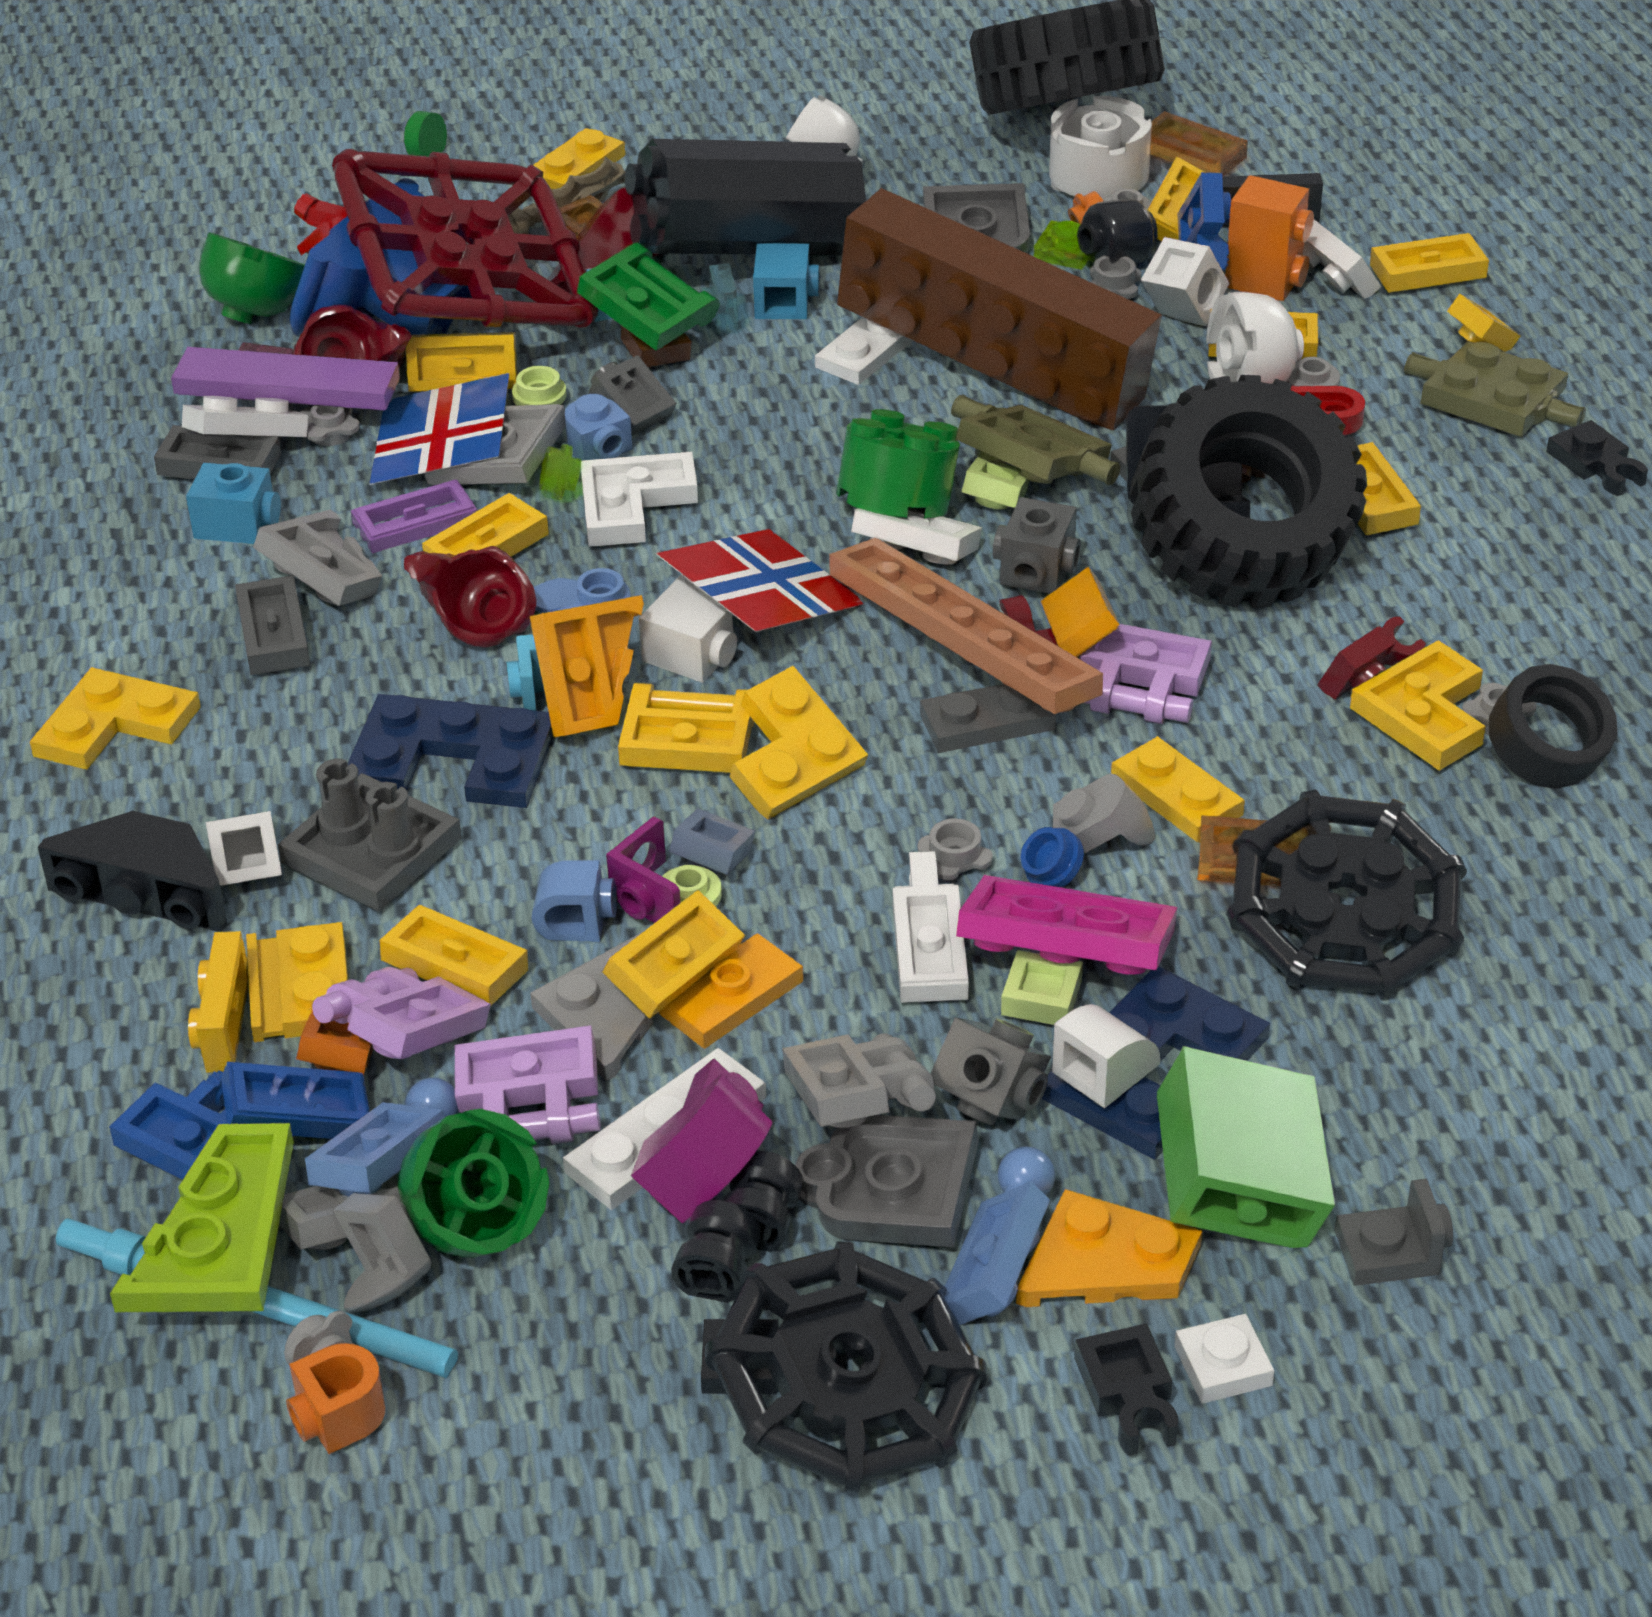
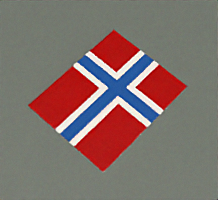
[656,529,863,632]

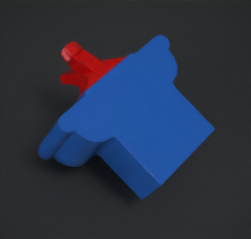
[289,178,472,337]

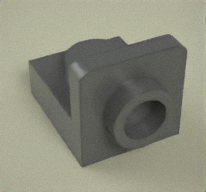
[588,355,677,435]
[1334,1179,1453,1286]

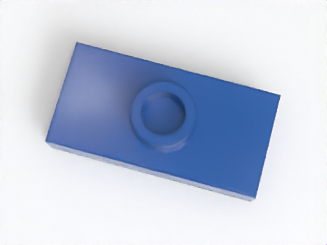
[221,1062,369,1139]

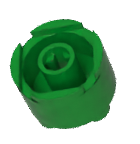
[836,409,960,518]

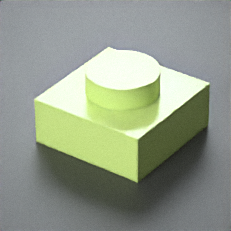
[961,457,1030,510]
[1001,950,1083,1025]

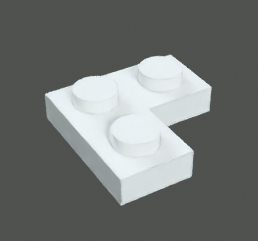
[580,452,698,547]

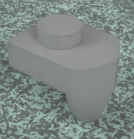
[1053,774,1155,854]
[333,1193,431,1313]

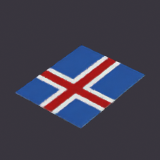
[370,373,509,485]

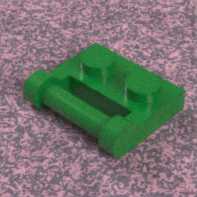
[577,242,720,351]

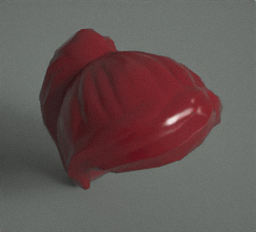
[292,305,412,369]
[404,546,537,648]

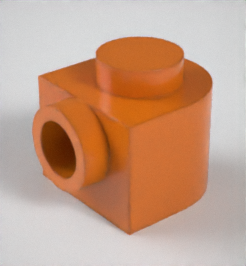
[286,1343,385,1454]

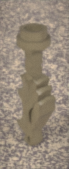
[508,156,625,234]

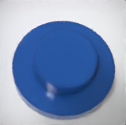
[1020,827,1084,888]

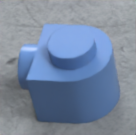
[565,394,633,463]
[531,860,617,942]

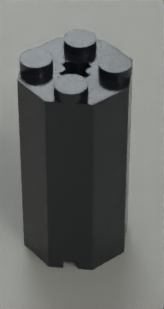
[625,138,866,255]

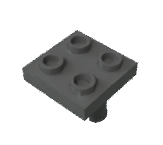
[278,758,462,912]

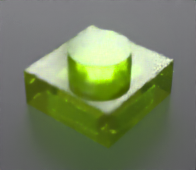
[1033,220,1088,270]

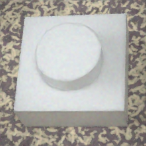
[1175,1314,1274,1404]

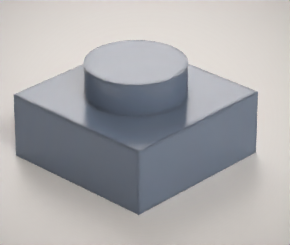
[669,808,755,875]

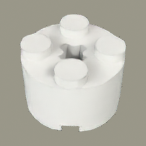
[1049,96,1152,200]

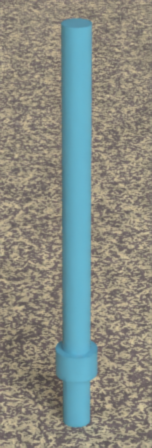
[56,1218,458,1378]

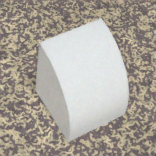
[206,811,282,886]
[1052,1004,1160,1108]

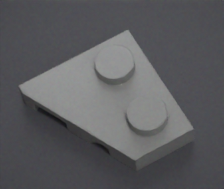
[253,509,382,606]
[530,934,653,1081]

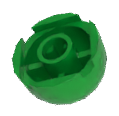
[198,232,305,324]
[398,1108,550,1258]

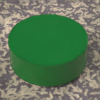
[404,111,447,157]

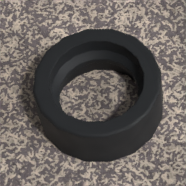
[1489,664,1617,789]

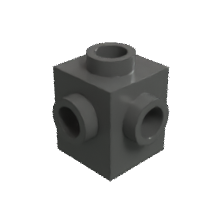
[993,497,1081,594]
[930,1017,1051,1125]

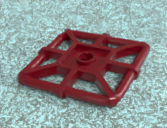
[332,149,599,328]

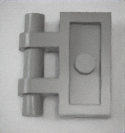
[782,1033,936,1128]

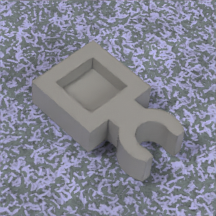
[279,1174,400,1250]

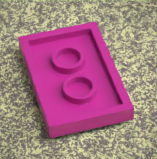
[956,875,1177,975]

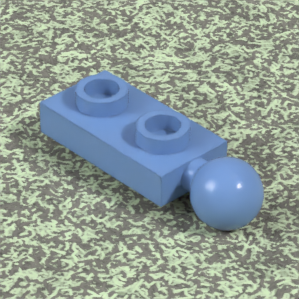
[305,1078,459,1196]
[944,1146,1055,1325]

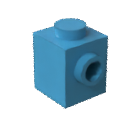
[753,243,819,319]
[186,463,281,544]

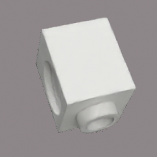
[1141,237,1229,326]

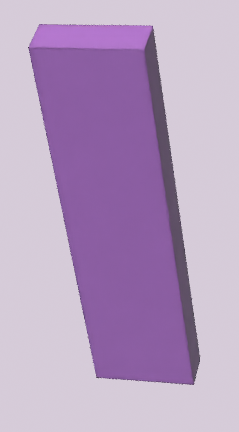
[171,347,400,410]

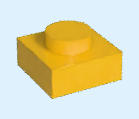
[1447,294,1521,352]

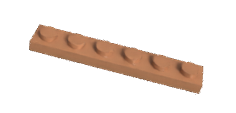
[829,537,1103,714]

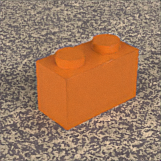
[1225,175,1314,301]

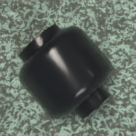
[1077,198,1158,265]

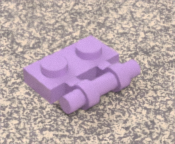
[1079,624,1212,724]
[312,967,491,1059]
[455,1025,601,1145]

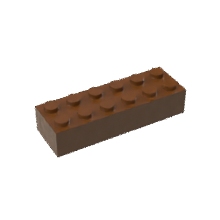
[837,188,1162,431]

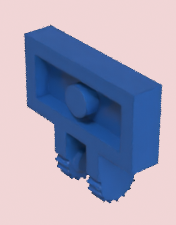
[1177,172,1231,272]
[109,1070,227,1180]

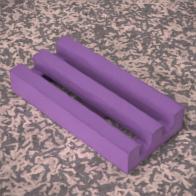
[351,480,478,553]

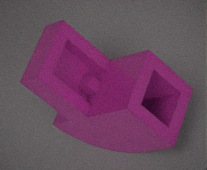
[631,1058,773,1224]

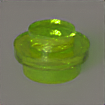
[539,443,581,500]

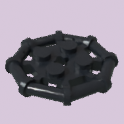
[1226,789,1467,1000]
[705,1241,988,1493]

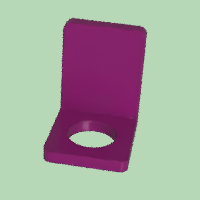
[606,816,681,923]

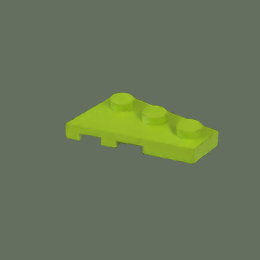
[110,1123,294,1313]

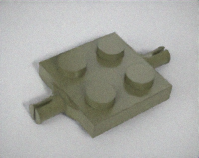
[1404,341,1586,437]
[951,394,1121,486]

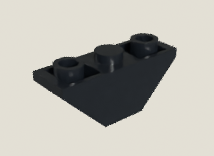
[38,811,227,932]

